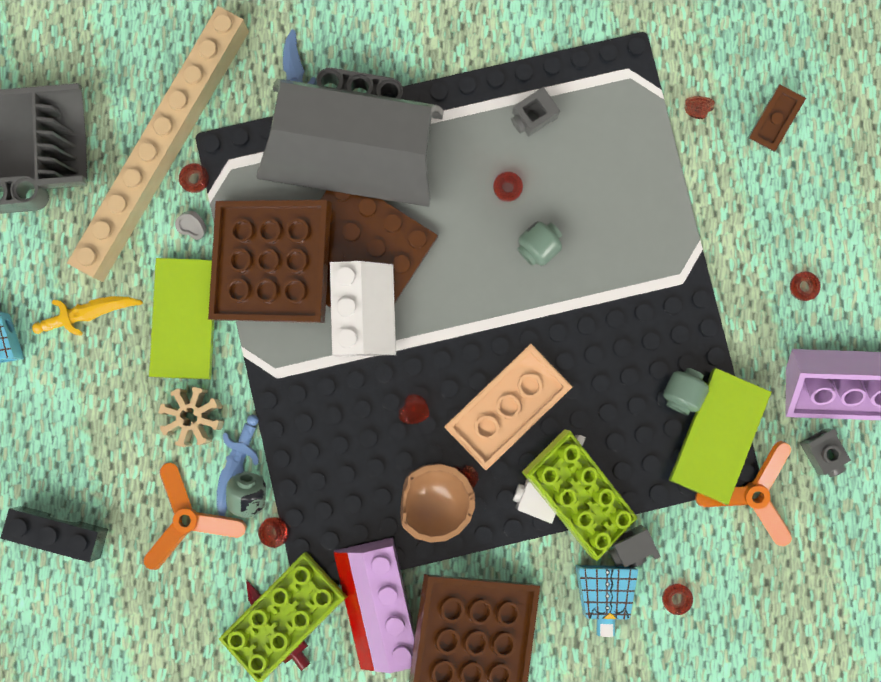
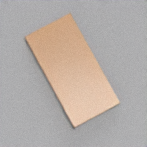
[444,344,572,470]

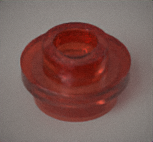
[179,163,209,193]
[493,172,523,202]
[790,271,820,301]
[258,517,288,548]
[662,584,693,615]

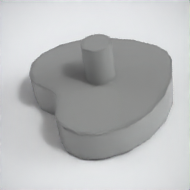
[175,211,206,240]

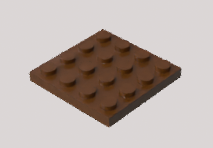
[320,190,438,308]
[208,200,332,323]
[409,574,540,682]

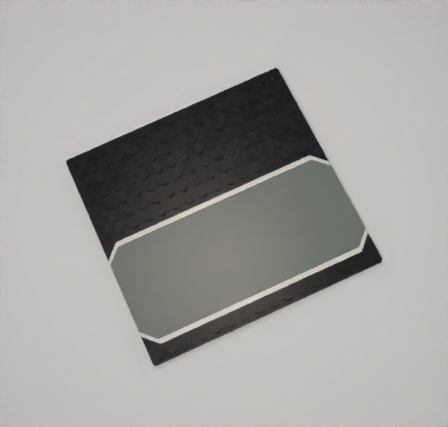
[195,32,759,585]

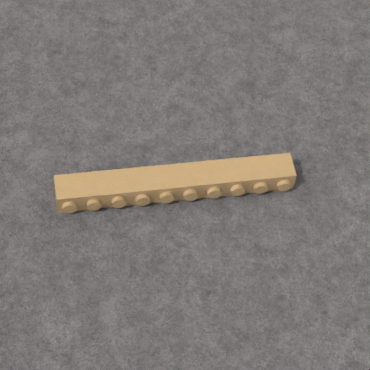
[67,6,249,282]

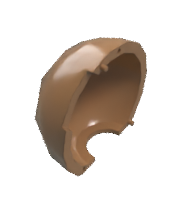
[400,463,475,543]

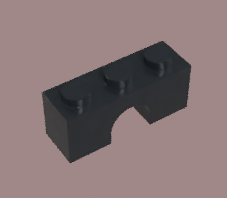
[0,506,108,563]

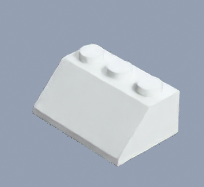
[330,261,396,357]

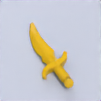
[32,296,143,336]

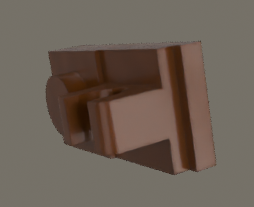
[748,84,806,152]

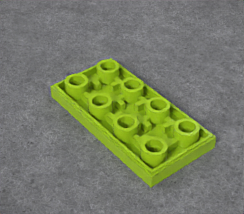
[149,258,214,380]
[669,368,772,505]
[522,429,638,561]
[219,552,348,682]

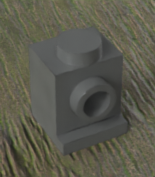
[511,87,560,137]
[800,429,851,477]
[609,525,660,568]

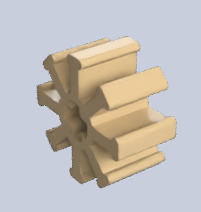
[158,387,224,447]

